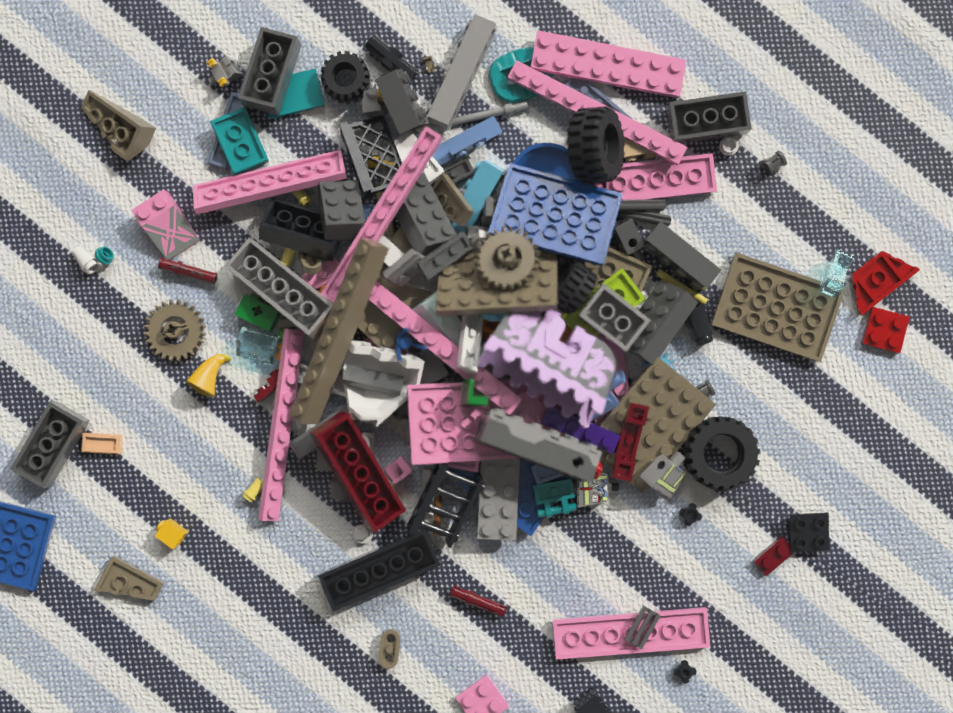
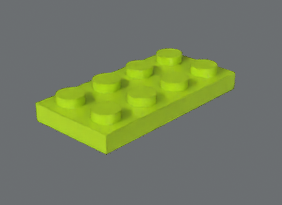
[560,268,646,337]

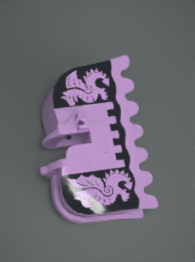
[478,310,616,429]

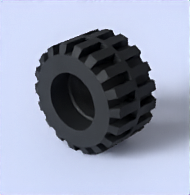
[320,51,370,104]
[557,261,597,315]

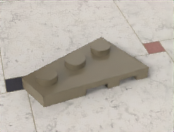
[432,173,474,226]
[94,556,165,601]

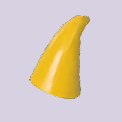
[186,354,232,397]

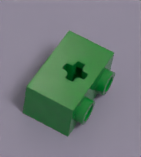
[234,293,281,332]

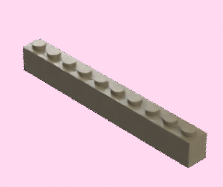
[289,237,389,424]

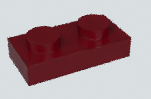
[753,536,794,576]

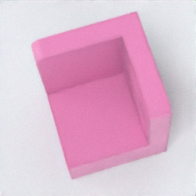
[385,455,414,485]

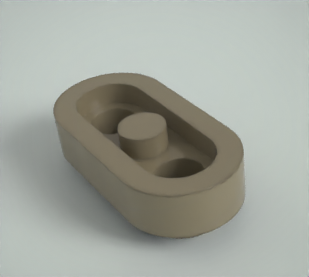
[298,251,322,275]
[379,629,401,669]

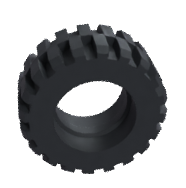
[566,106,625,183]
[682,416,761,491]

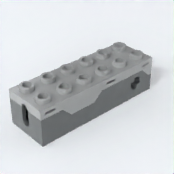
[473,408,603,482]

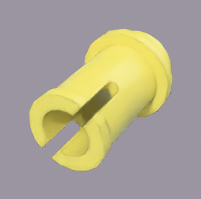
[292,189,312,207]
[280,248,298,267]
[242,477,263,503]

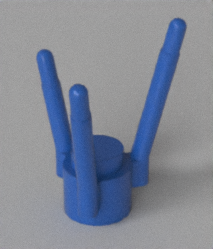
[395,328,427,362]

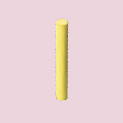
[656,269,708,304]

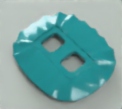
[488,47,554,103]

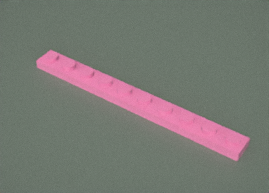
[508,60,687,166]
[321,126,443,303]
[369,281,522,415]
[258,328,305,521]

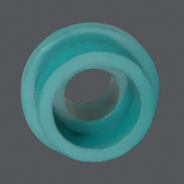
[95,246,114,265]

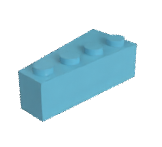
[450,160,507,234]

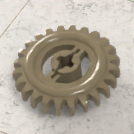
[474,226,540,290]
[143,299,206,362]

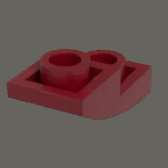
[254,368,279,402]

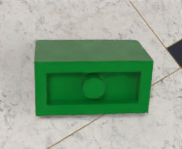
[461,379,488,407]

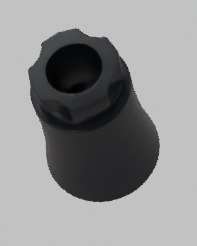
[685,303,713,347]

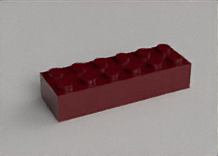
[309,411,406,533]

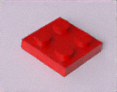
[861,307,910,354]

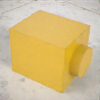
[155,518,189,550]

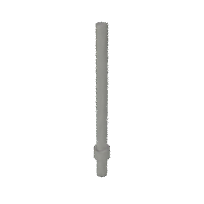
[416,102,528,134]

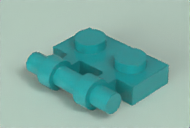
[532,478,577,518]

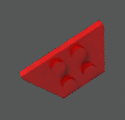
[850,251,920,316]

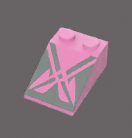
[131,189,200,260]

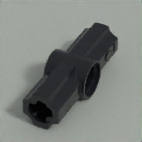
[364,34,419,83]

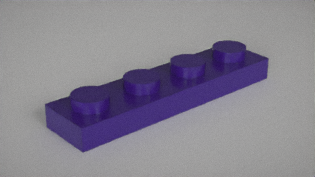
[541,407,621,454]

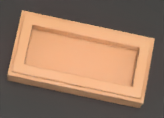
[81,433,123,454]

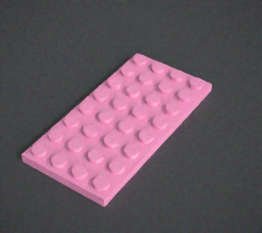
[407,380,566,465]

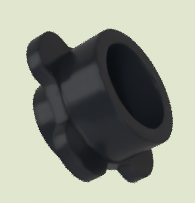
[679,503,702,526]
[673,660,697,684]

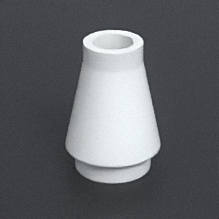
[72,246,100,274]

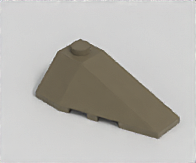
[82,90,156,161]

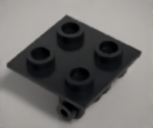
[787,512,829,552]

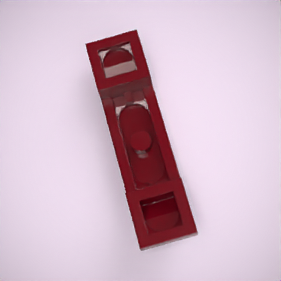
[612,402,650,482]

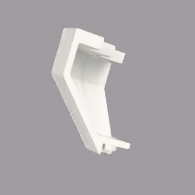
[341,341,424,427]

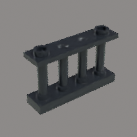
[407,463,485,548]

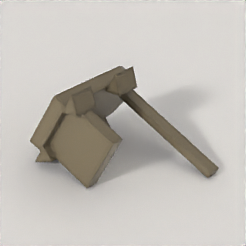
[422,56,436,73]

